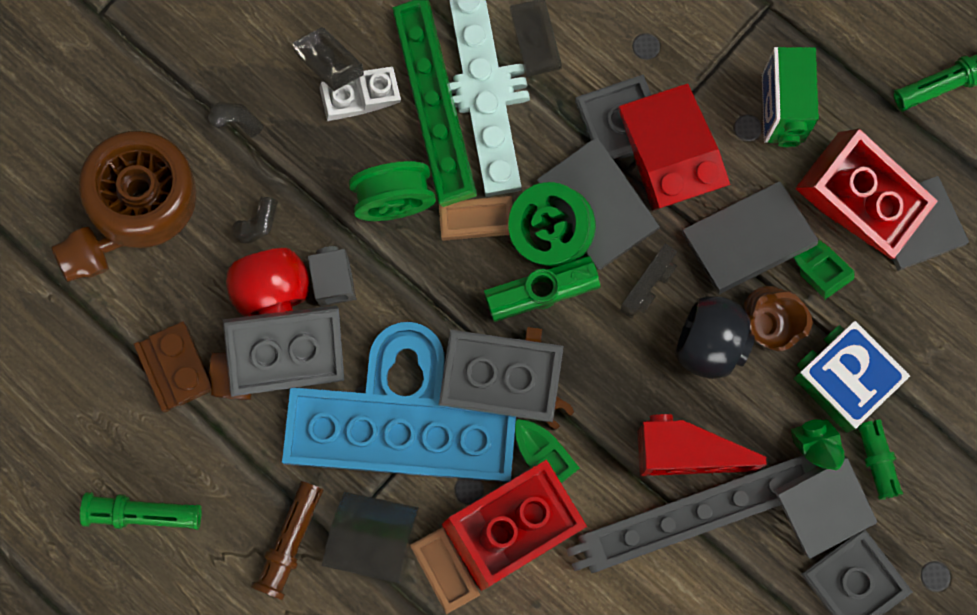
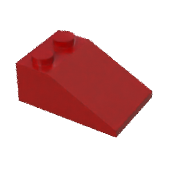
[618,83,731,211]
[795,129,938,259]
[637,414,767,476]
[442,460,587,591]

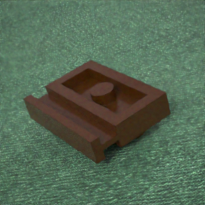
[134,321,212,413]

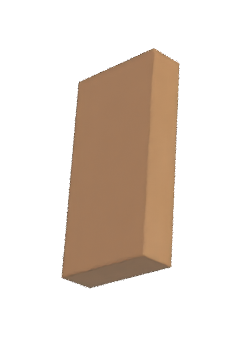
[439,196,513,241]
[410,527,480,614]

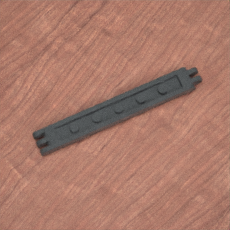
[566,455,819,574]

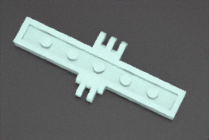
[449,0,530,197]

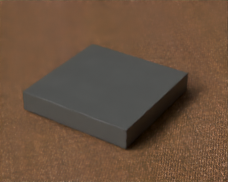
[575,75,651,161]
[892,176,969,271]
[774,456,878,559]
[801,529,913,615]

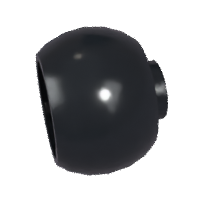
[675,296,755,379]

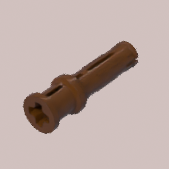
[251,481,324,600]

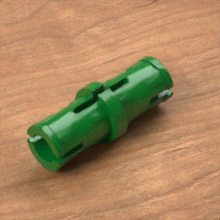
[857,419,903,500]

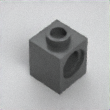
[308,246,357,307]

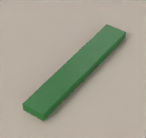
[392,0,477,207]

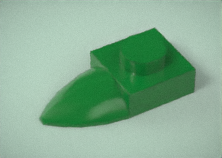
[793,240,855,300]
[515,419,580,484]
[791,419,845,470]

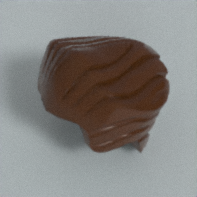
[743,286,813,351]

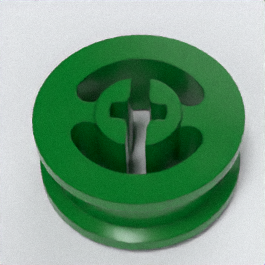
[349,161,436,221]
[508,182,596,267]

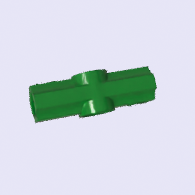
[484,256,601,323]

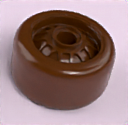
[79,131,197,248]

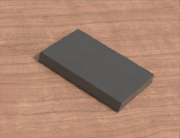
[537,137,661,270]
[682,181,818,294]
[223,305,344,396]
[439,330,564,423]

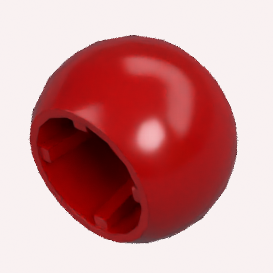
[226,248,309,317]

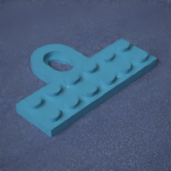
[282,322,516,483]

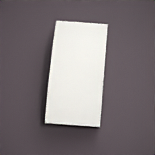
[320,67,401,121]

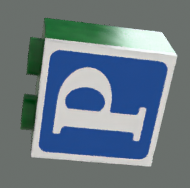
[762,47,819,148]
[793,321,910,433]

